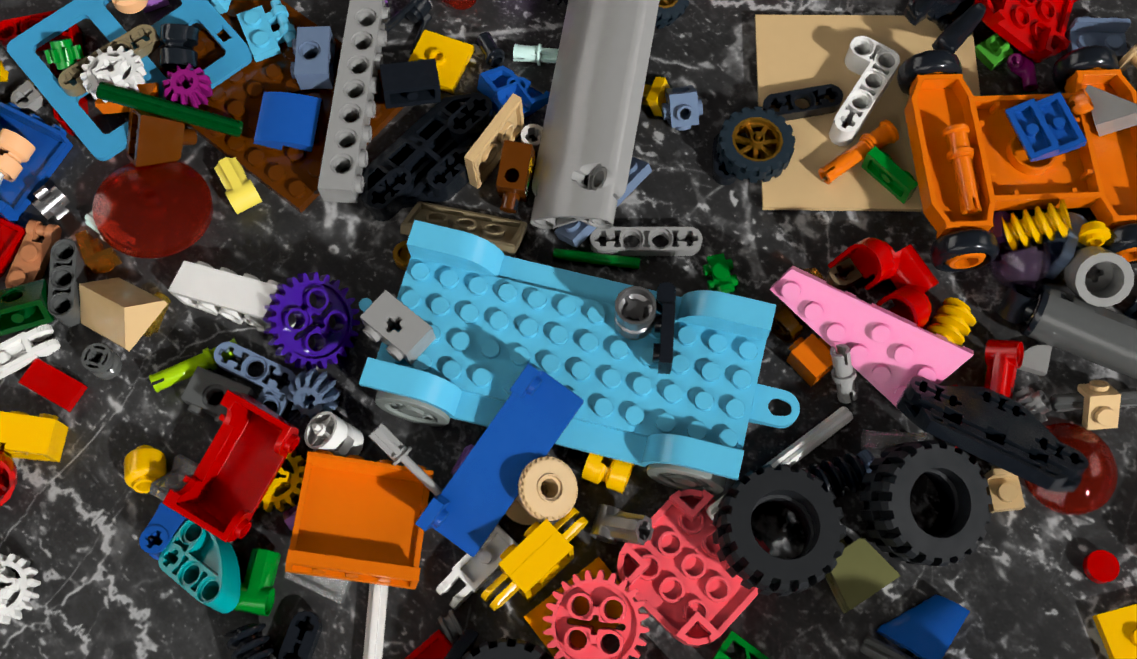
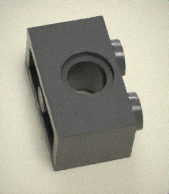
[180,366,259,425]

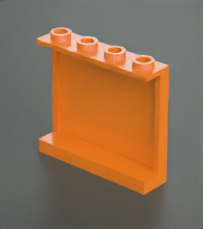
[285,450,434,590]

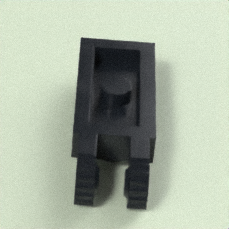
[652,282,676,374]

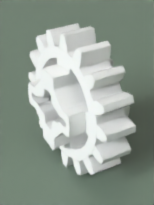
[80,46,147,103]
[0,553,41,625]

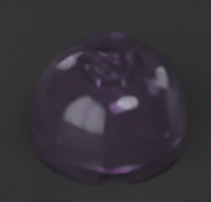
[988,242,1052,289]

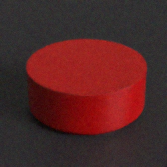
[1083,550,1120,584]

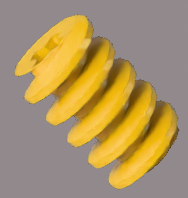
[1002,199,1072,251]
[926,297,977,345]

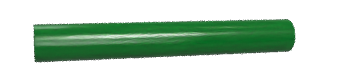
[553,248,640,269]

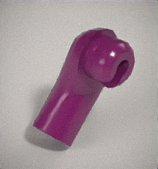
[1007,53,1038,91]

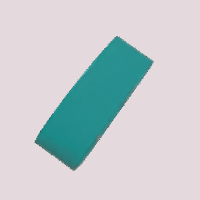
[158,520,241,614]

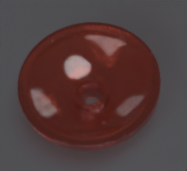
[1024,423,1118,515]

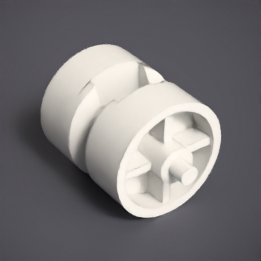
[304,411,364,457]

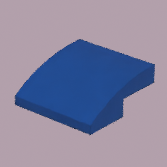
[253,92,322,152]
[1005,92,1087,162]

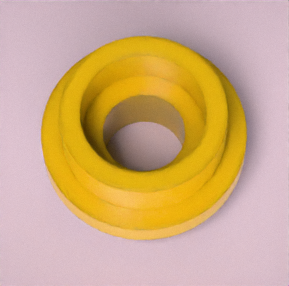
[1078,221,1111,246]

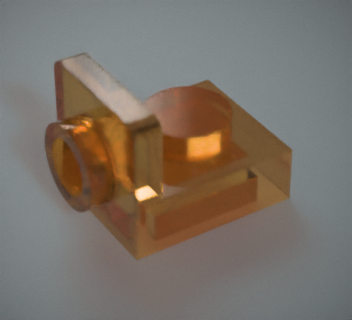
[75,230,122,274]

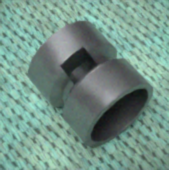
[614,286,656,340]

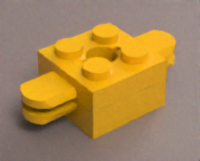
[481,507,588,611]

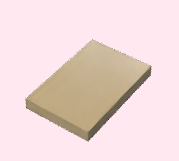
[464,93,525,189]

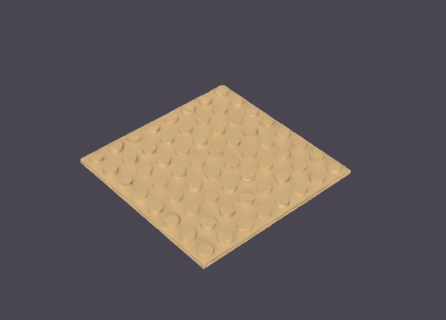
[754,14,981,212]

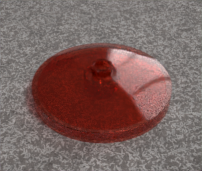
[92,161,213,258]

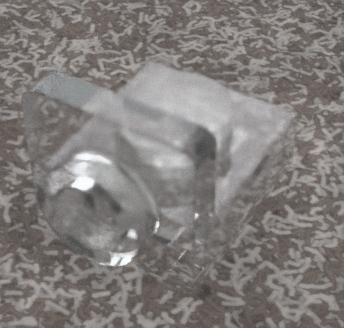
[149,454,199,501]

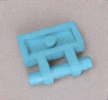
[236,0,297,62]

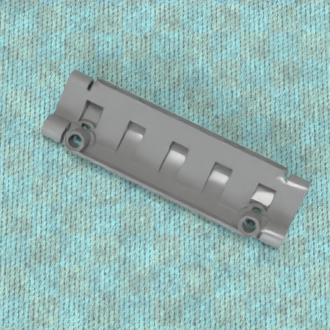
[530,0,660,229]

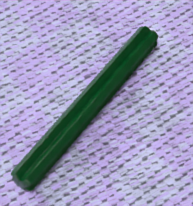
[96,82,243,137]

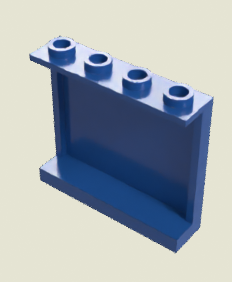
[0,100,74,224]

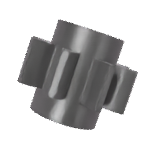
[32,185,70,220]
[1014,387,1052,423]

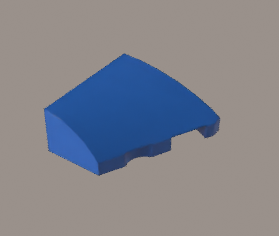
[477,66,550,118]
[876,594,970,659]

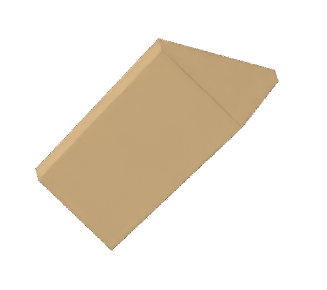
[79,277,168,352]

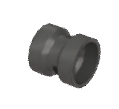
[81,343,122,380]

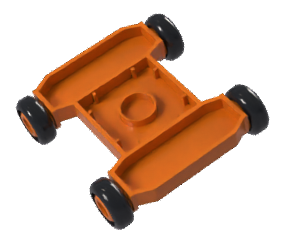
[897,45,1137,273]

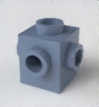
[661,85,703,131]

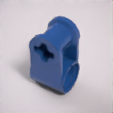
[139,500,189,561]

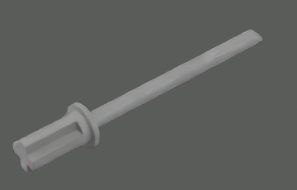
[368,423,443,496]

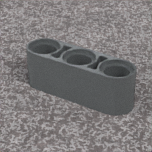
[47,239,88,327]

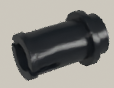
[475,32,505,67]

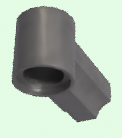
[590,504,654,545]

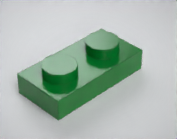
[861,146,918,204]

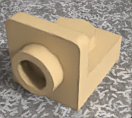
[983,465,1025,513]

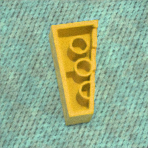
[0,411,69,462]

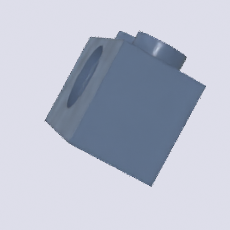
[290,26,336,90]

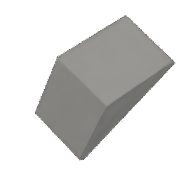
[1085,85,1137,137]

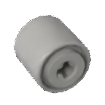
[1064,246,1134,307]

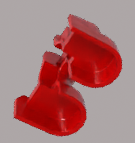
[828,237,939,328]

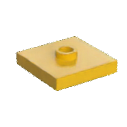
[408,29,474,94]
[1092,604,1137,659]

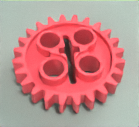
[543,570,650,659]

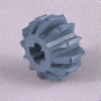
[286,368,341,420]

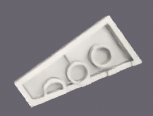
[168,260,296,333]

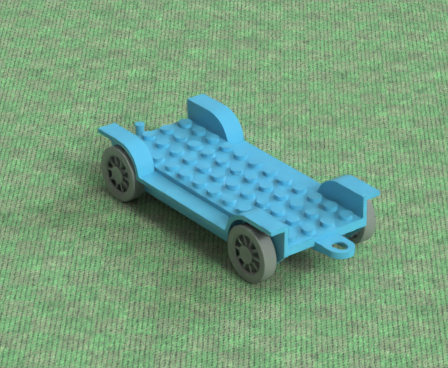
[359,220,800,495]

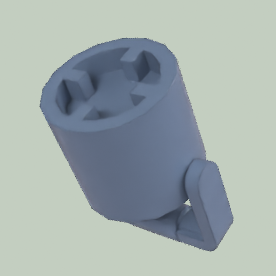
[1042,212,1088,281]

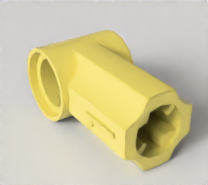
[214,157,263,215]

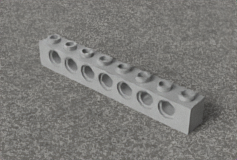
[317,0,391,203]

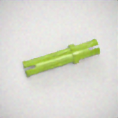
[149,338,237,393]

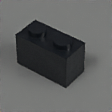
[380,58,441,109]

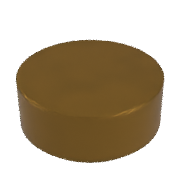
[393,240,411,271]

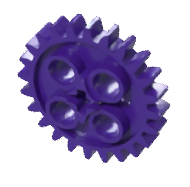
[263,272,360,370]

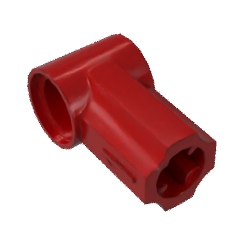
[984,339,1024,399]

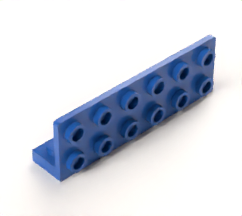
[415,363,584,557]

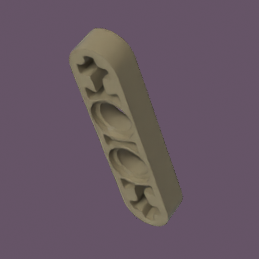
[58,24,160,97]

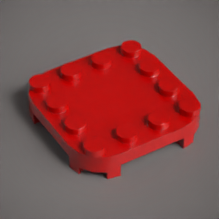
[972,0,1078,63]

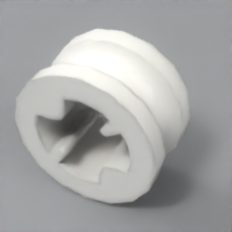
[520,124,543,152]

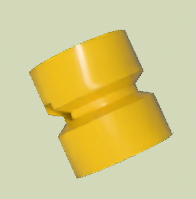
[581,453,634,494]

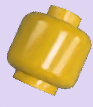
[124,445,167,493]

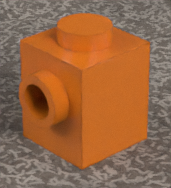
[786,333,833,387]

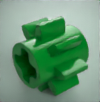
[44,38,84,70]

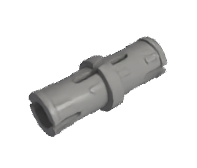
[830,344,857,404]

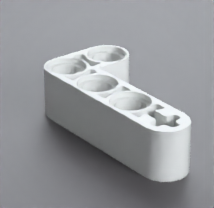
[829,36,900,146]

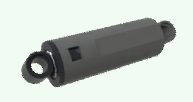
[997,283,1137,380]

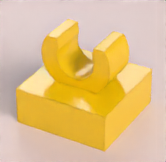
[642,77,670,117]

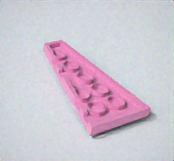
[770,265,974,409]

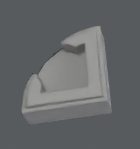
[1017,345,1052,376]

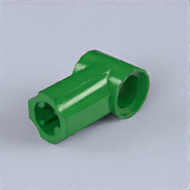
[234,548,281,616]

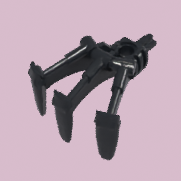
[903,0,986,53]

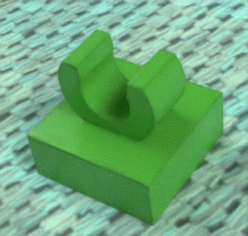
[975,33,1014,71]

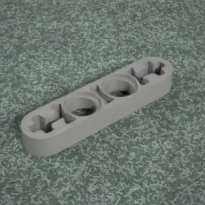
[590,226,703,256]

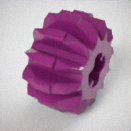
[162,64,213,109]

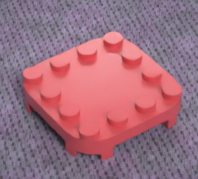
[616,489,770,648]

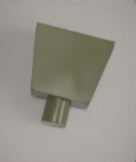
[825,537,900,614]

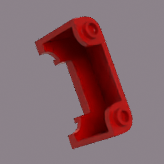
[162,390,300,542]

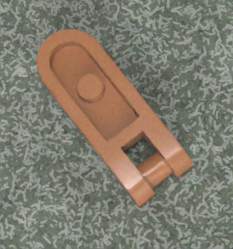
[5,219,62,288]

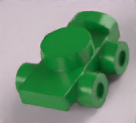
[702,253,738,293]

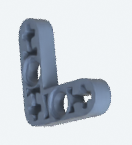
[214,341,296,417]

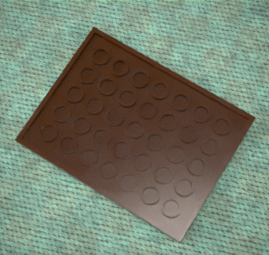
[160,0,404,213]

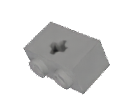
[360,290,436,365]

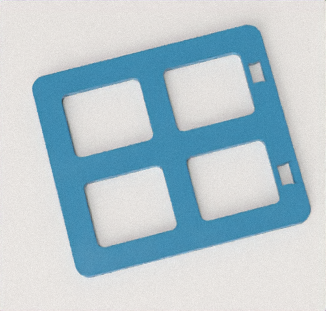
[7,0,253,161]

